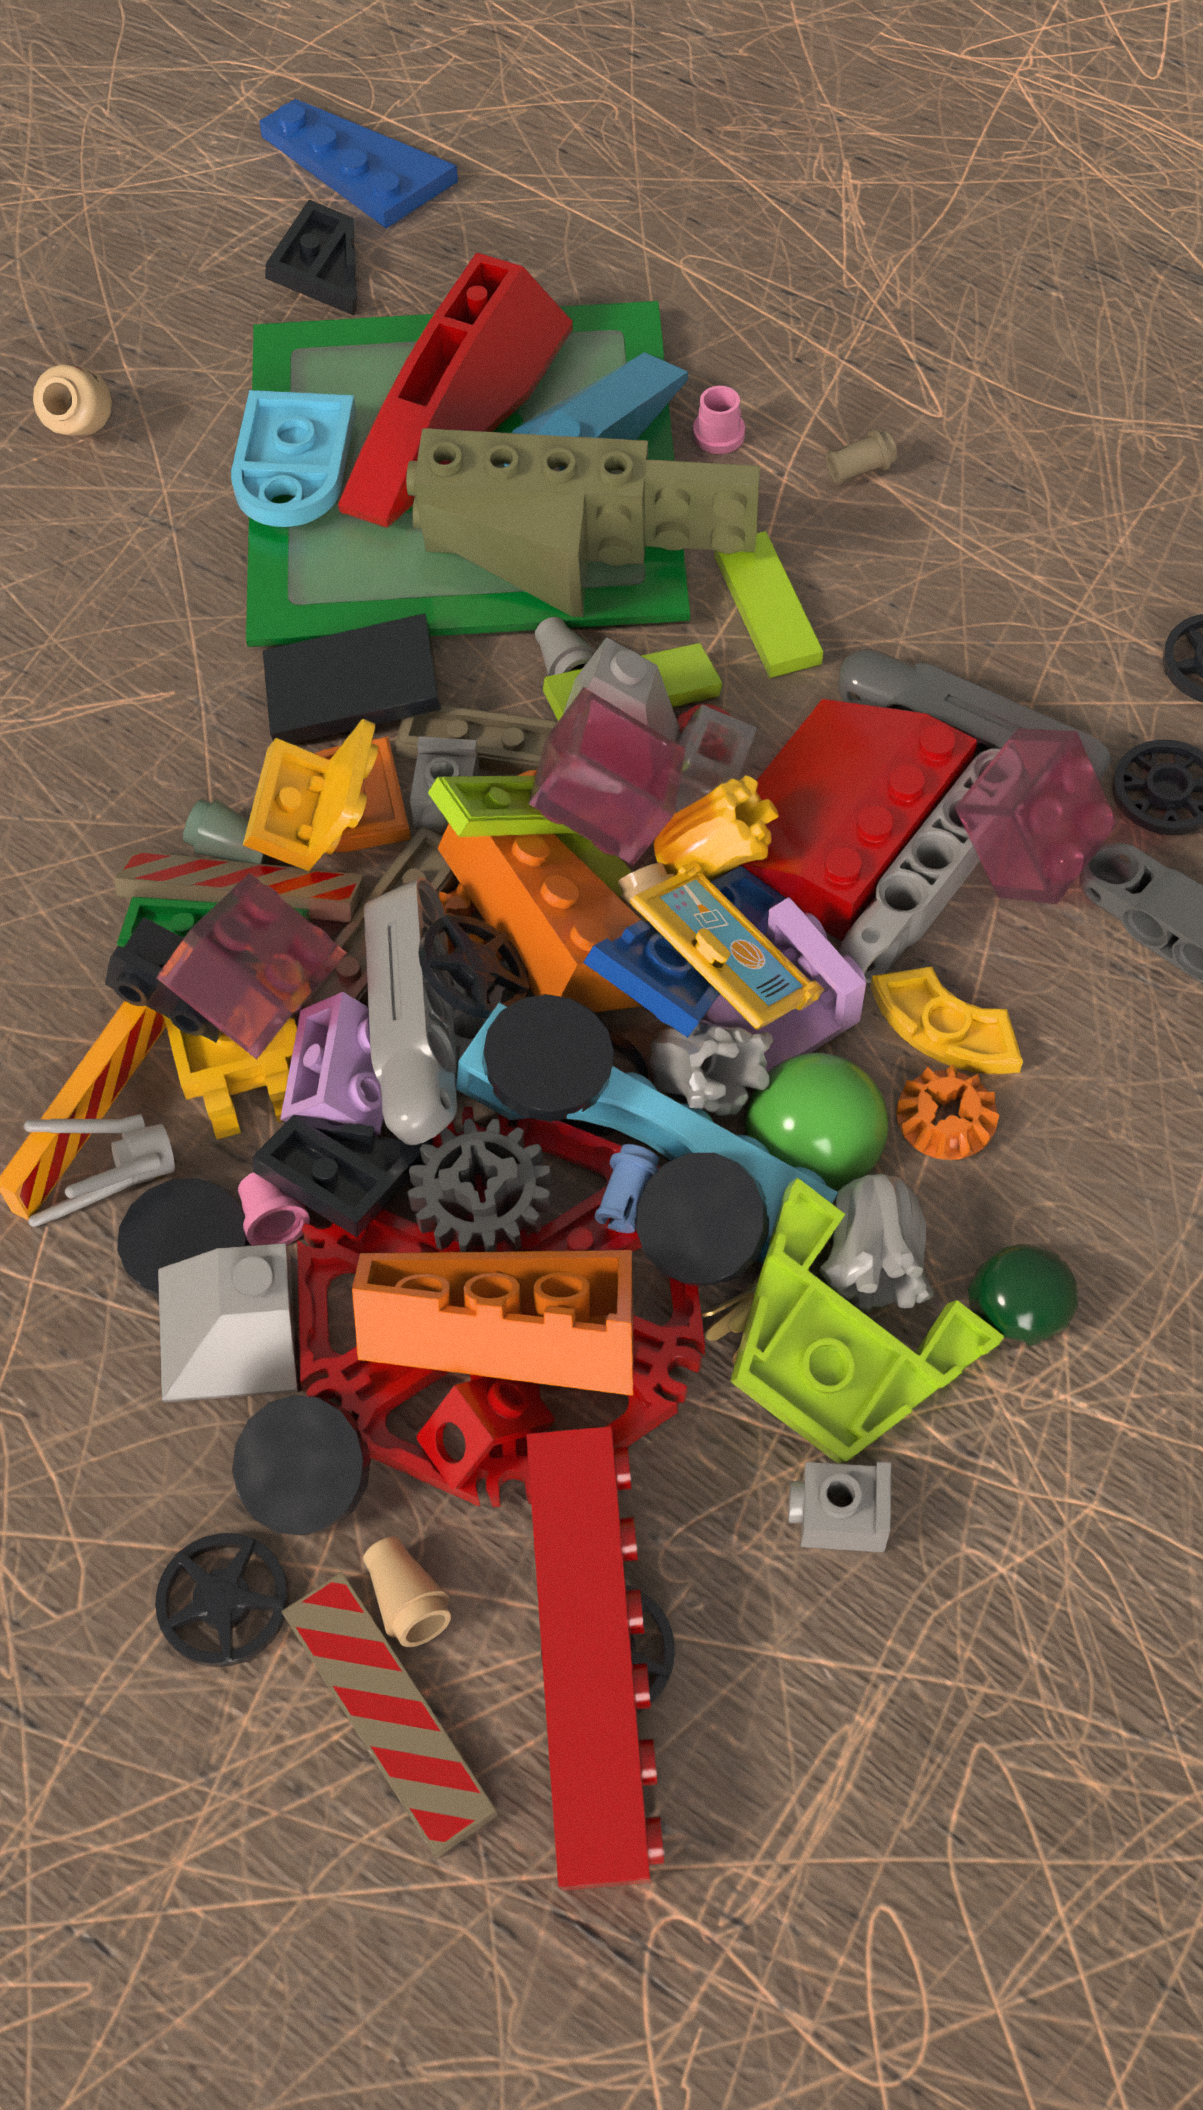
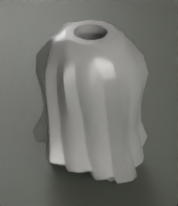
[649,1019,774,1116]
[820,1174,935,1312]

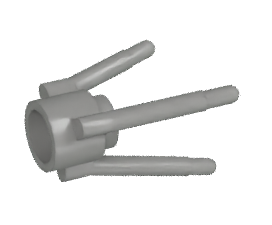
[24,1114,175,1227]

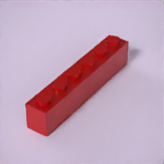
[526,1426,665,1891]

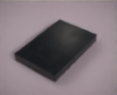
[263,613,442,744]

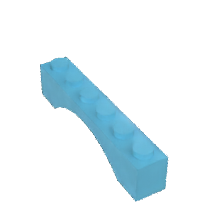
[456,1003,838,1263]

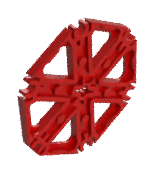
[297,1106,705,1507]

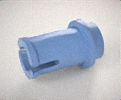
[595,1144,659,1233]

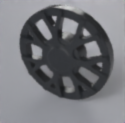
[1112,739,1203,835]

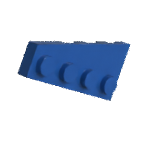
[259,99,458,228]
[583,866,786,1038]

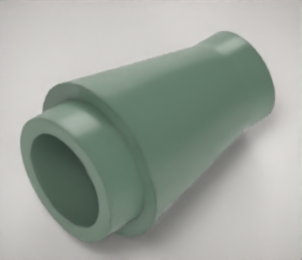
[183,799,271,864]

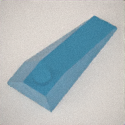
[503,352,688,471]

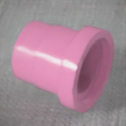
[693,386,745,454]
[238,1172,310,1246]

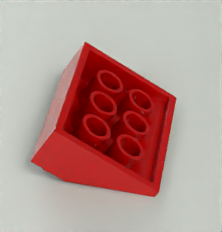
[723,699,977,941]

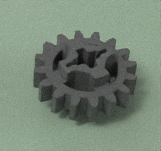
[408,1119,552,1252]

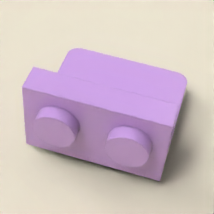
[704,897,866,1072]

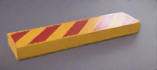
[0,1001,166,1220]

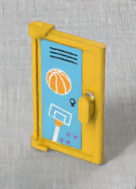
[630,861,824,1031]

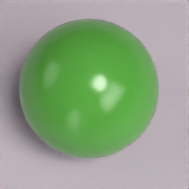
[745,1053,889,1192]

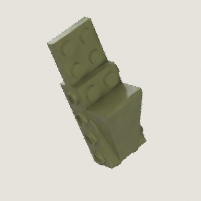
[406,428,760,617]

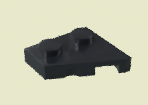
[265,200,357,315]
[252,1115,433,1237]

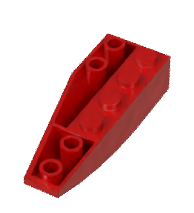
[338,252,573,528]

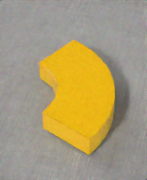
[870,966,1023,1074]

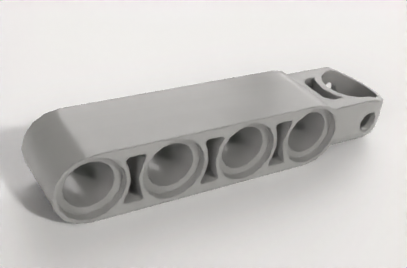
[839,749,1024,984]
[364,878,457,1145]

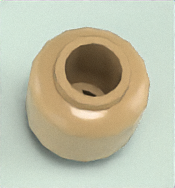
[33,364,112,437]

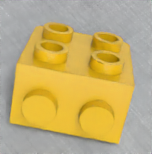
[243,719,378,871]

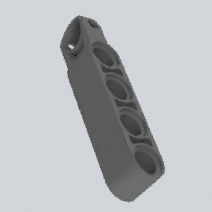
[838,648,1111,811]
[1079,843,1203,984]

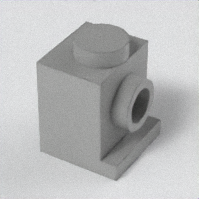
[410,736,480,832]
[788,1462,891,1552]

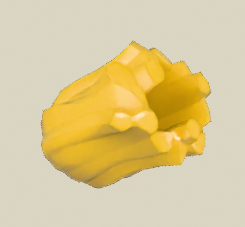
[654,775,779,881]

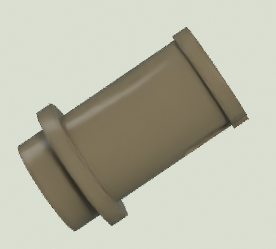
[825,429,898,485]

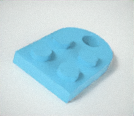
[231,390,356,527]

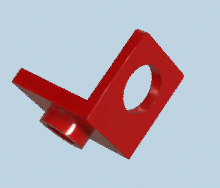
[416,1377,556,1490]

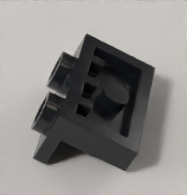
[105,917,254,1043]

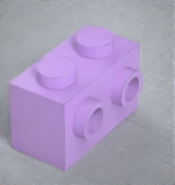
[280,992,384,1136]

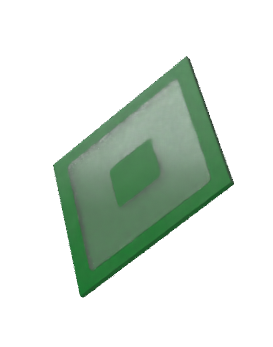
[246,301,690,647]

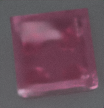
[528,687,685,865]
[955,728,1117,904]
[156,873,347,1060]

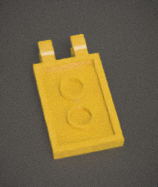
[164,965,297,1140]

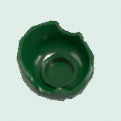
[968,1244,1078,1346]

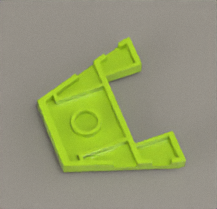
[730,1178,1004,1464]

